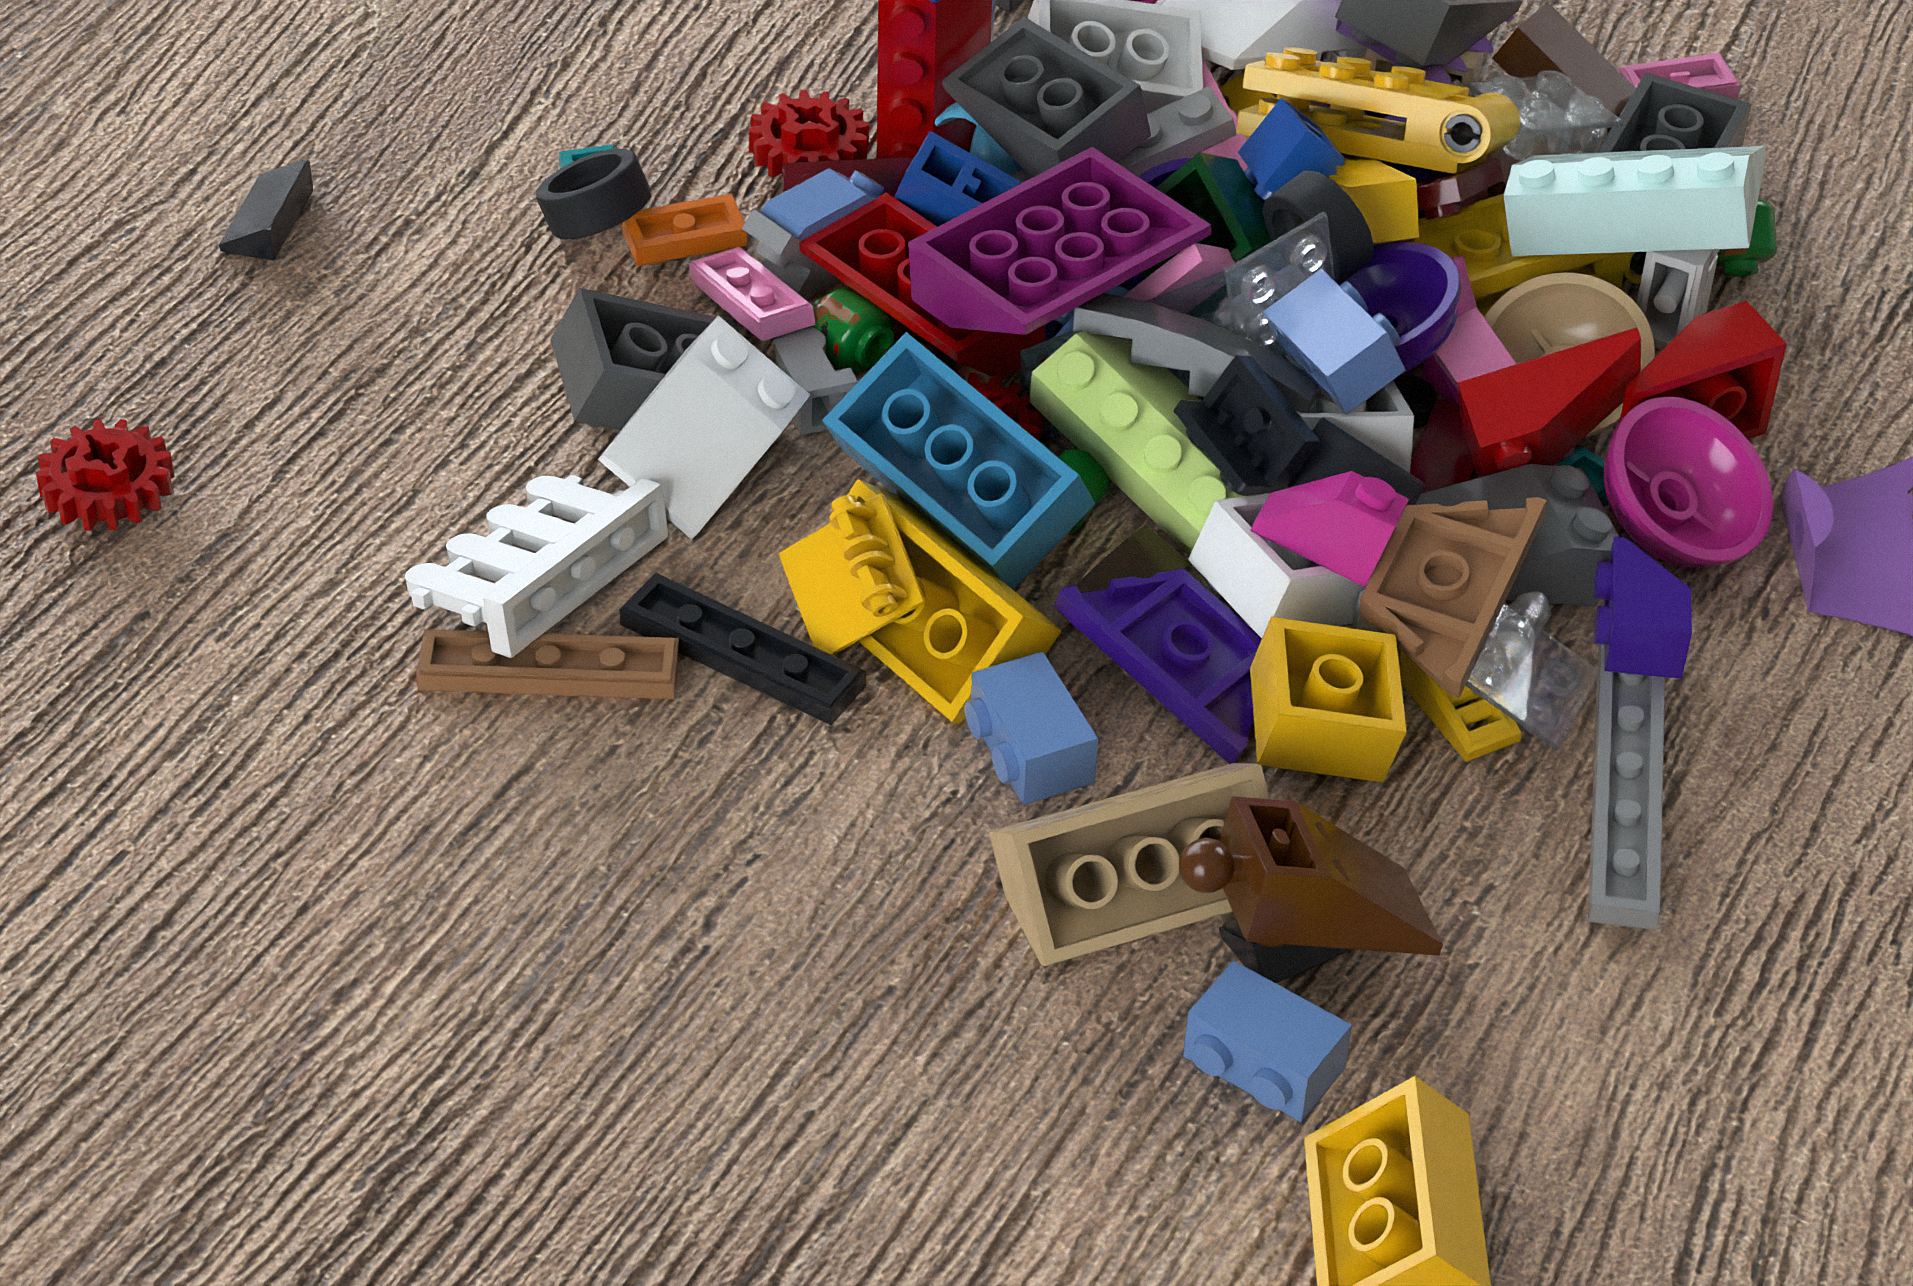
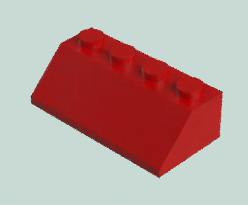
[876,0,992,159]
[799,192,1045,381]

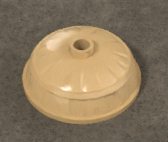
[1484,273,1655,438]

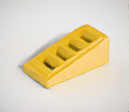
[1399,651,1522,762]

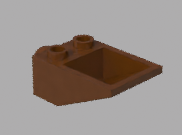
[1179,796,1443,956]

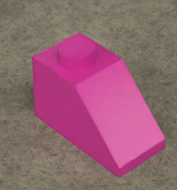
[1250,471,1409,587]

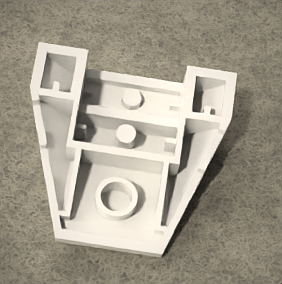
[1155,0,1367,70]

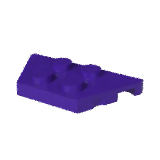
[1053,569,1262,764]

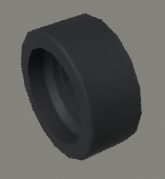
[536,149,651,239]
[1263,170,1374,285]

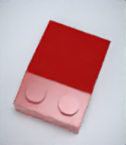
[1619,300,1787,439]
[1458,327,1641,478]

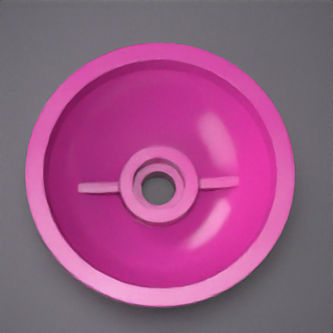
[1604,397,1773,567]

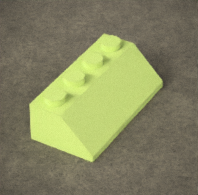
[1030,331,1288,555]

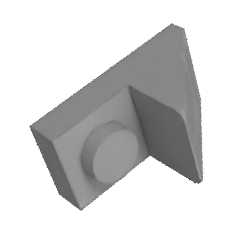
[742,209,841,300]

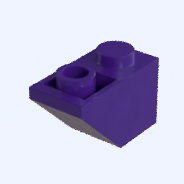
[1594,537,1692,679]

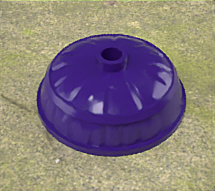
[1303,242,1462,372]

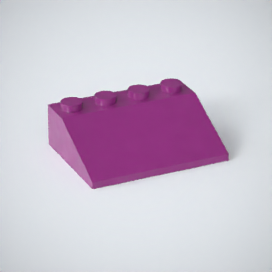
[908,147,1211,335]

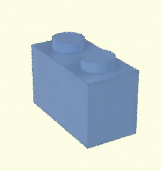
[1263,268,1406,415]
[965,651,1098,805]
[1183,960,1352,1123]

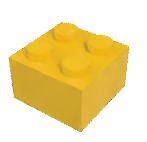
[1250,617,1407,783]

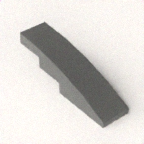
[1073,293,1321,412]

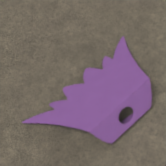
[1779,456,1913,636]

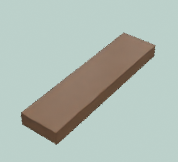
[416,629,679,700]

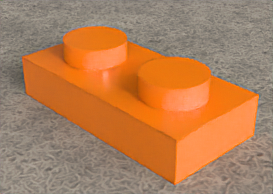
[622,193,747,266]

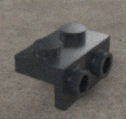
[1173,355,1321,496]

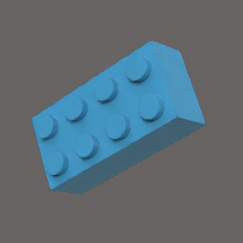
[822,332,1095,590]

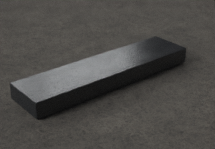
[619,573,866,725]

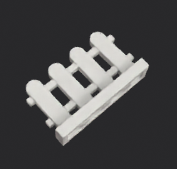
[405,475,669,658]

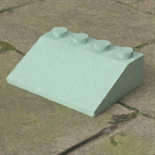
[1504,146,1766,256]

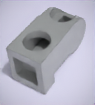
[774,327,858,435]

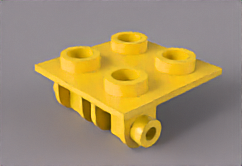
[778,493,926,655]

